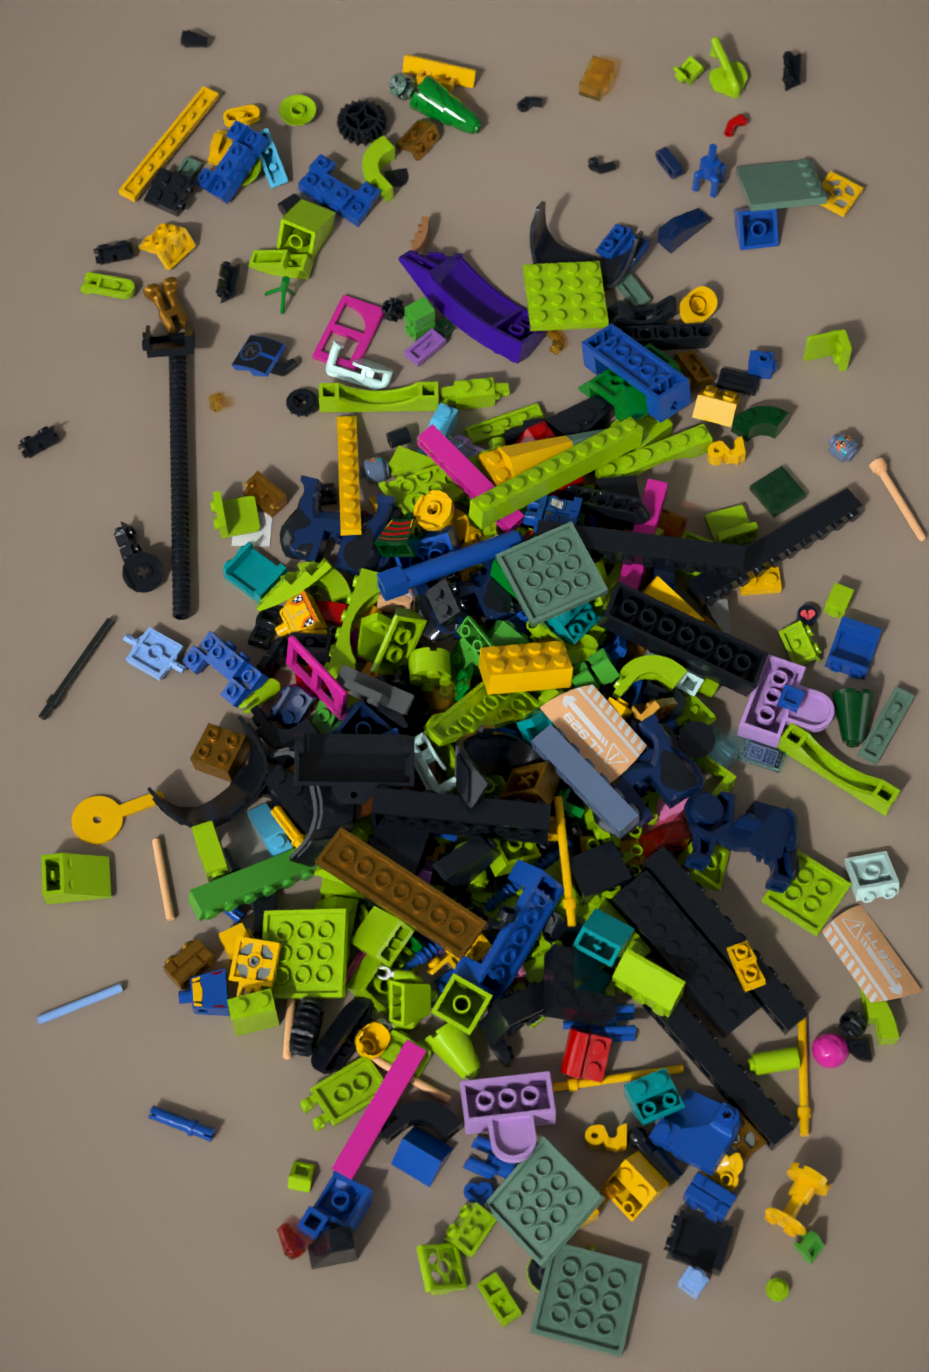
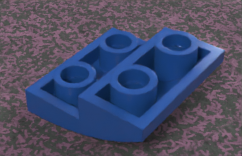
[596,224,650,272]

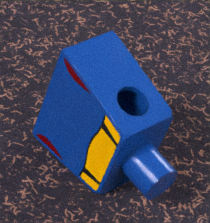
[178,969,230,1016]

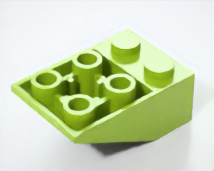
[41,853,112,905]

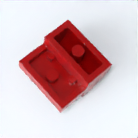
[560,1026,613,1083]

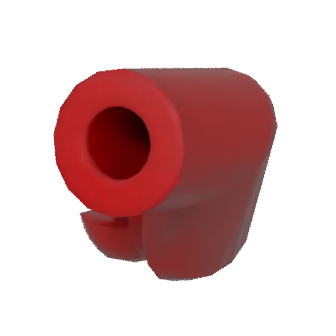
[724,114,748,137]

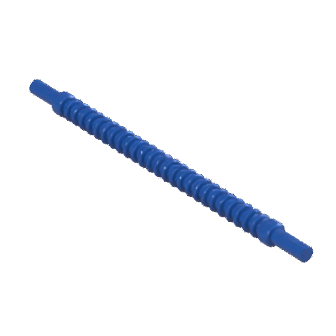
[400,840,573,971]

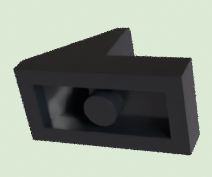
[542,910,583,945]

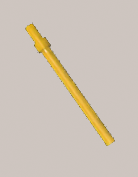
[554,796,577,927]
[797,1005,811,1137]
[551,1064,684,1092]

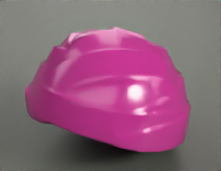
[812,1033,849,1068]

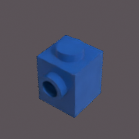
[747,350,777,379]
[297,1206,331,1240]

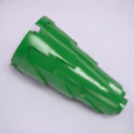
[410,75,482,135]

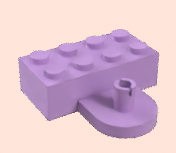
[737,654,834,749]
[460,1071,556,1163]

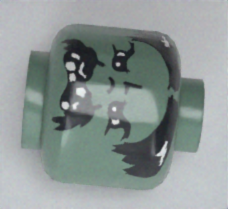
[388,73,417,101]

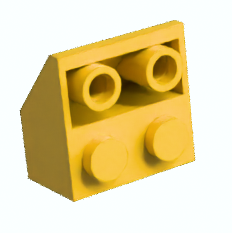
[692,385,741,427]
[601,1151,670,1222]

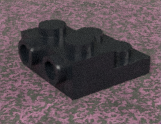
[144,167,195,217]

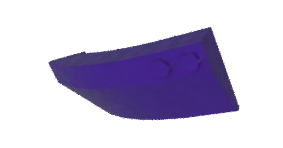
[398,250,550,364]

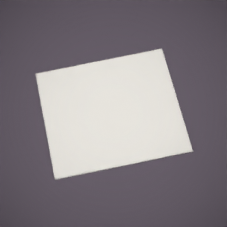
[232,512,272,546]

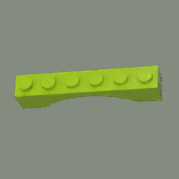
[319,382,439,413]
[595,423,713,480]
[324,568,380,679]
[777,722,900,817]

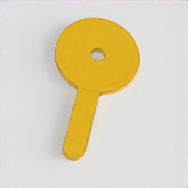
[71,791,165,845]

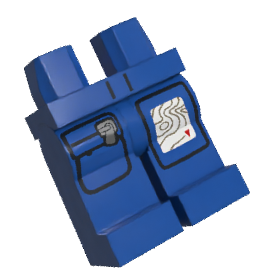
[524,494,583,533]

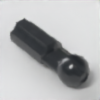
[627,1127,683,1188]

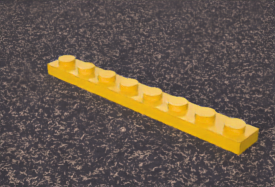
[119,86,219,202]
[337,416,362,536]

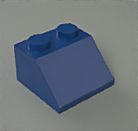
[734,207,778,250]

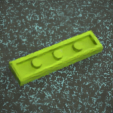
[464,403,546,446]

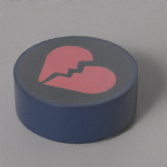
[797,605,818,626]

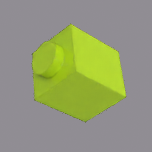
[823,582,854,619]

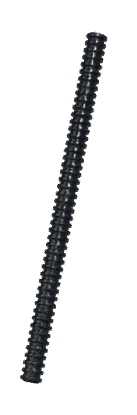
[169,355,191,620]

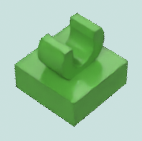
[793,1230,825,1264]

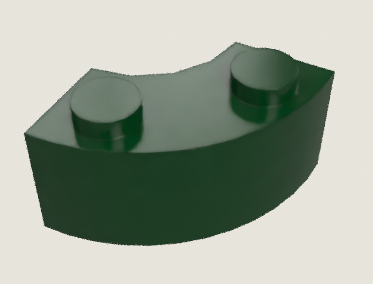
[731,406,789,442]

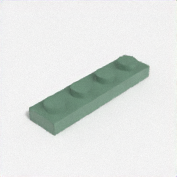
[857,686,915,765]

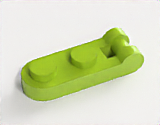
[80,272,135,299]

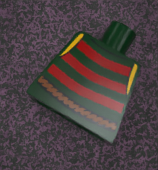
[374,513,423,557]

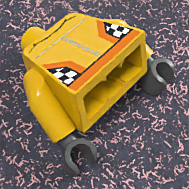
[275,585,337,642]

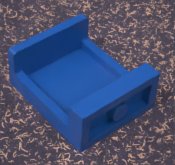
[825,616,882,680]

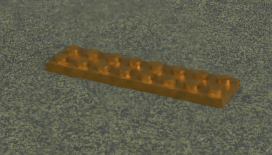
[315,827,487,960]

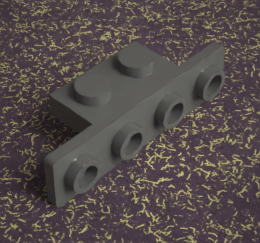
[336,665,415,715]

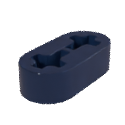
[655,147,683,179]

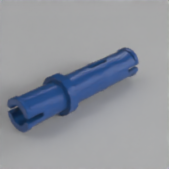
[148,1105,216,1142]

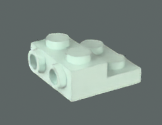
[844,851,899,903]

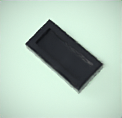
[716,368,759,396]

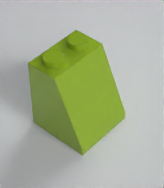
[276,199,336,262]
[431,973,493,1035]

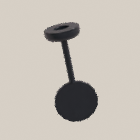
[628,716,715,758]

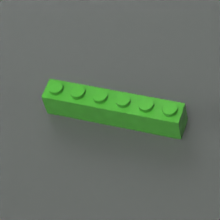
[187,848,317,921]

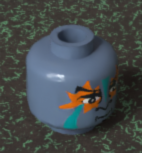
[828,433,859,462]
[360,456,390,484]

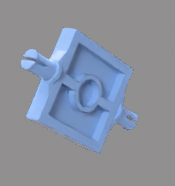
[123,627,187,681]

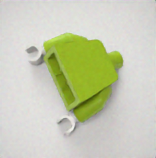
[376,965,438,1031]

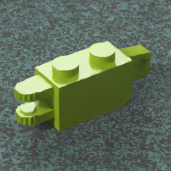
[439,377,510,410]

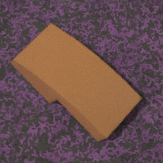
[411,216,429,254]

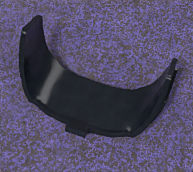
[530,201,644,291]
[147,715,269,828]
[455,725,564,808]
[267,747,356,867]

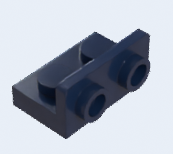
[268,683,317,729]

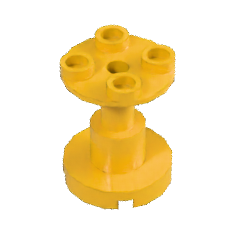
[413,490,470,545]
[764,1162,832,1238]

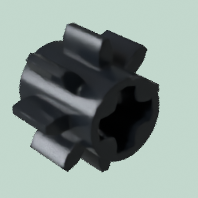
[382,297,405,322]
[839,1010,867,1038]

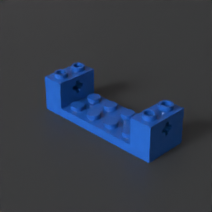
[581,323,691,423]
[452,859,564,1001]

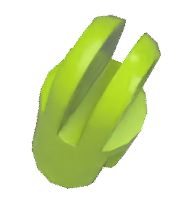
[239,678,280,714]

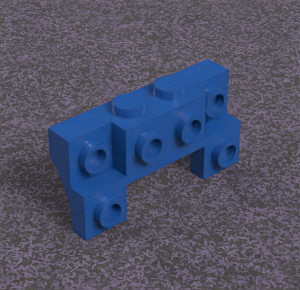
[195,120,269,204]
[298,154,381,227]
[181,631,269,708]

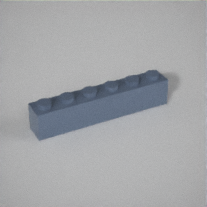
[531,724,639,839]

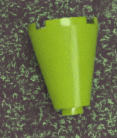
[424,1023,481,1080]

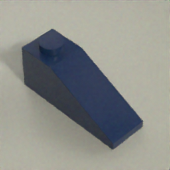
[657,208,711,254]

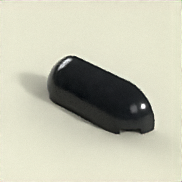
[311,997,374,1074]

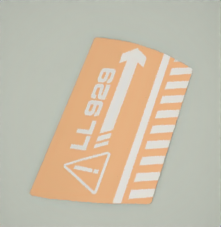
[540,685,647,784]
[822,905,922,1002]

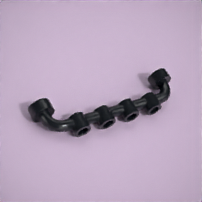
[436,852,517,930]

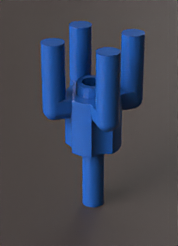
[692,144,726,198]
[563,1004,636,1042]
[463,1135,517,1179]

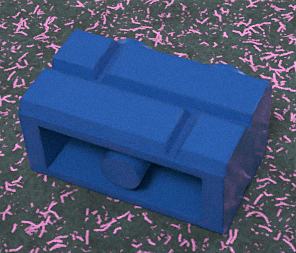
[682,1172,737,1223]

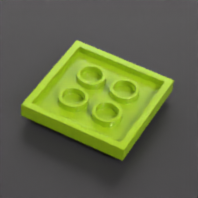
[761,850,852,937]

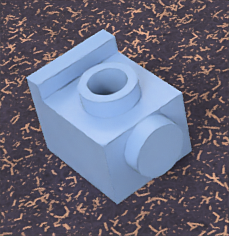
[677,1265,709,1300]

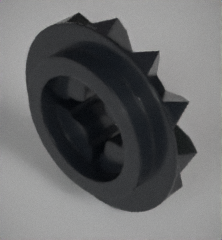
[286,388,318,418]

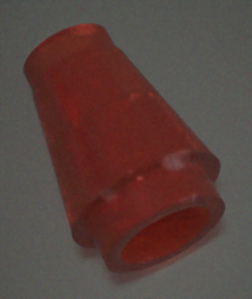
[277,1223,306,1260]

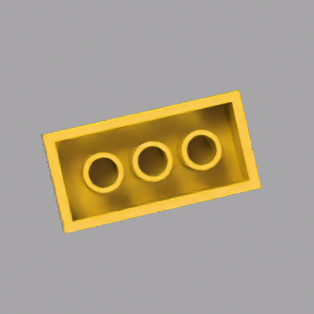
[479,641,573,695]

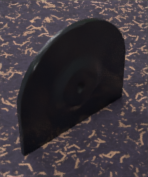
[384,168,408,187]

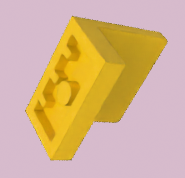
[138,223,196,270]

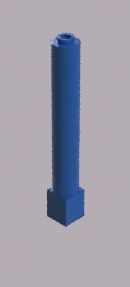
[377,529,525,602]

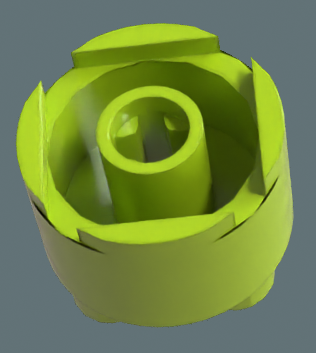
[408,647,451,691]

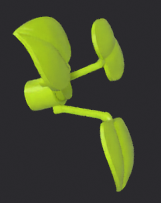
[526,621,599,665]

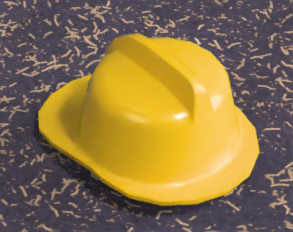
[679,286,717,324]

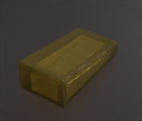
[597,1181,619,1210]

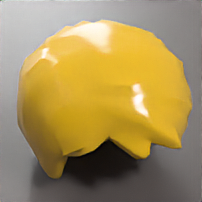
[355,1022,391,1059]

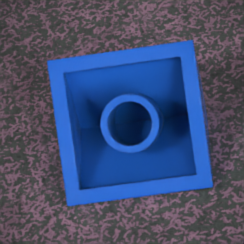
[391,1126,453,1188]

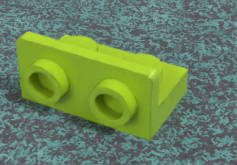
[779,620,822,666]
[380,1030,432,1078]
[443,1202,497,1257]

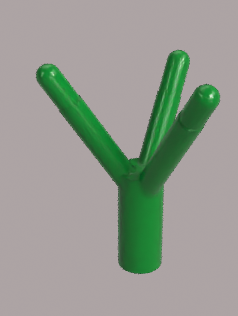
[264,276,295,314]

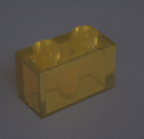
[579,56,616,102]

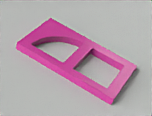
[312,295,384,371]
[286,635,348,719]

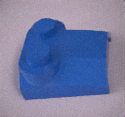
[312,1171,374,1231]

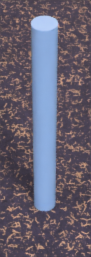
[37,983,123,1024]

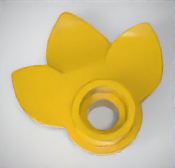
[700,1152,744,1191]

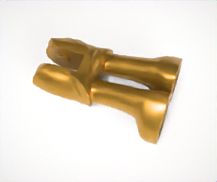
[143,277,189,334]

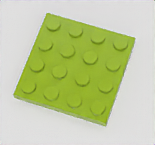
[522,261,609,331]
[262,908,349,999]

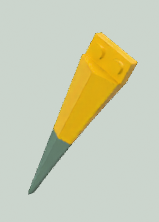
[478,429,606,487]

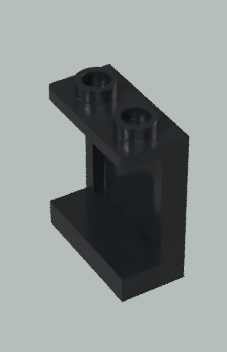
[142,321,195,358]
[569,840,633,905]
[664,1210,734,1276]

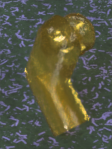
[546,330,564,355]
[209,393,223,413]

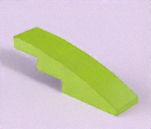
[256,558,332,612]

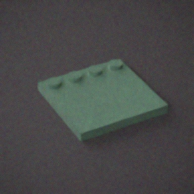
[736,158,827,211]
[496,521,608,627]
[484,1136,605,1268]
[530,1244,642,1358]

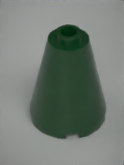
[832,688,874,748]

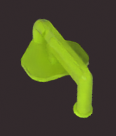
[709,36,748,99]

